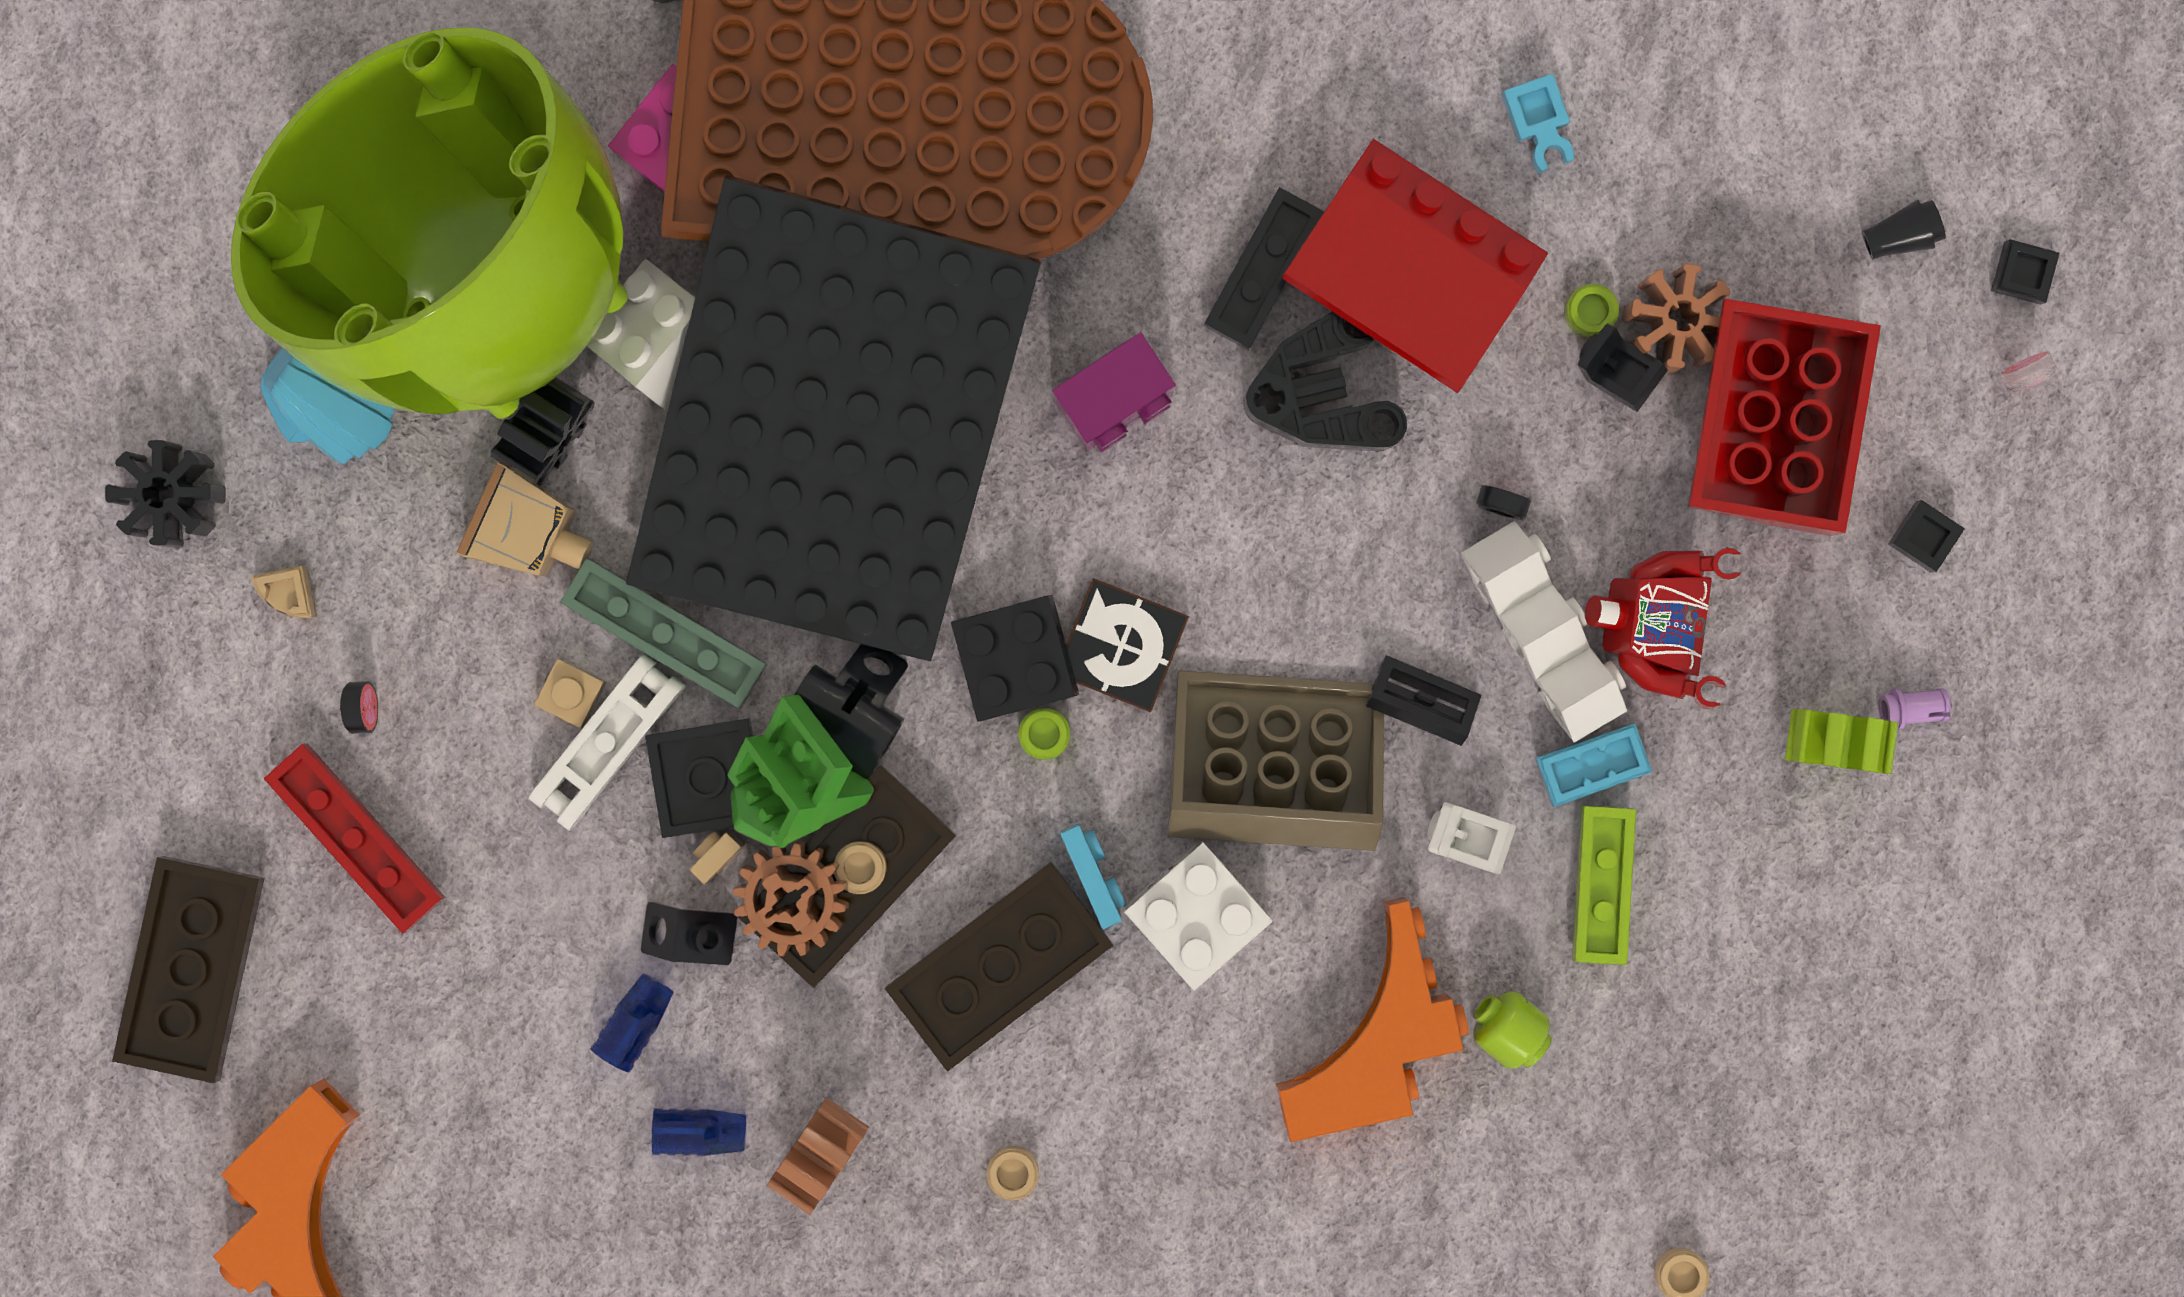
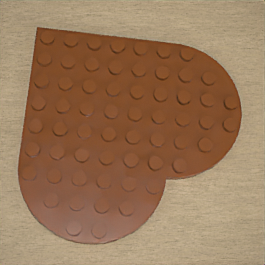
[661,0,1153,259]

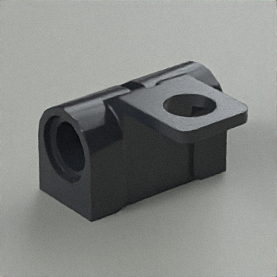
[794,644,908,780]

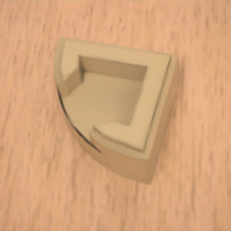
[251,566,317,618]

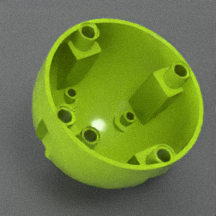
[230,27,628,419]

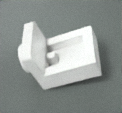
[1427,802,1516,875]

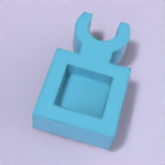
[1501,73,1574,174]

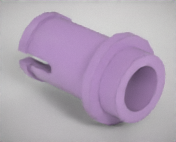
[1879,688,1951,730]

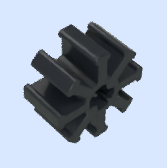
[490,377,595,486]
[105,440,226,547]

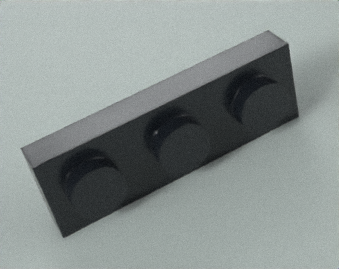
[1204,187,1324,351]

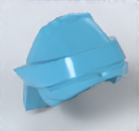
[261,348,395,464]

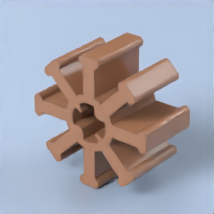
[1622,263,1731,374]
[766,1098,869,1216]

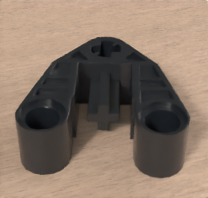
[1243,311,1407,451]

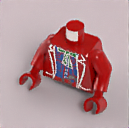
[1585,547,1741,710]

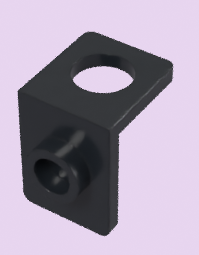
[641,902,738,965]

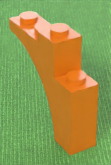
[1276,897,1469,1142]
[213,1079,360,1297]

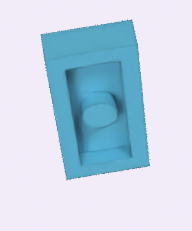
[1060,823,1127,929]

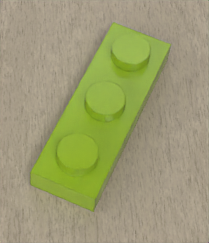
[1572,805,1636,965]

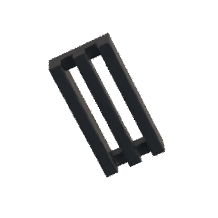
[1366,655,1482,746]

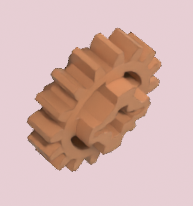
[732,840,849,957]

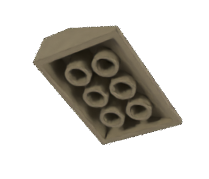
[1168,670,1384,851]

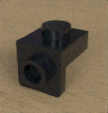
[1578,323,1668,412]

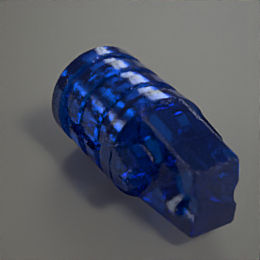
[590,973,674,1073]
[652,1108,747,1156]

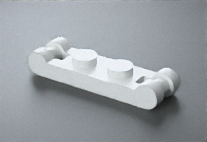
[528,653,686,831]

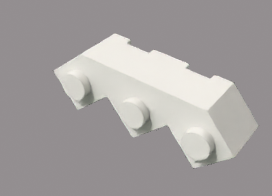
[1461,521,1627,743]

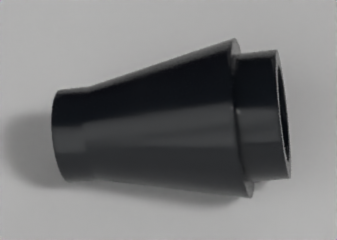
[1862,200,1946,260]

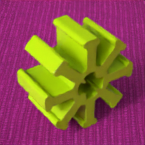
[1784,709,1899,774]

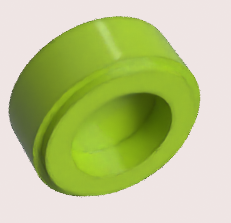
[1564,284,1619,338]
[1018,708,1070,760]

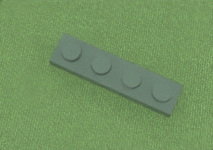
[560,558,768,709]

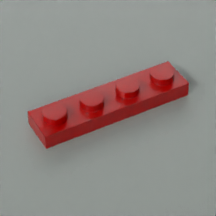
[263,743,446,934]

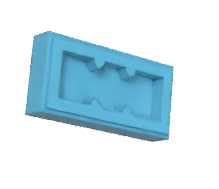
[1535,723,1652,807]

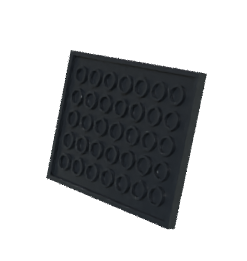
[626,175,1041,662]

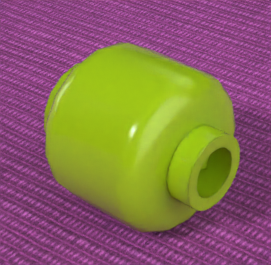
[1473,991,1552,1069]

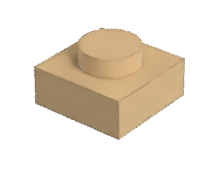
[534,659,607,728]
[689,830,747,884]

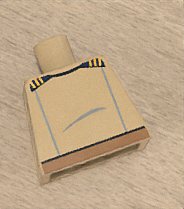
[456,462,593,577]

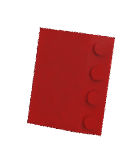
[1282,138,1548,393]
[1688,298,1881,536]

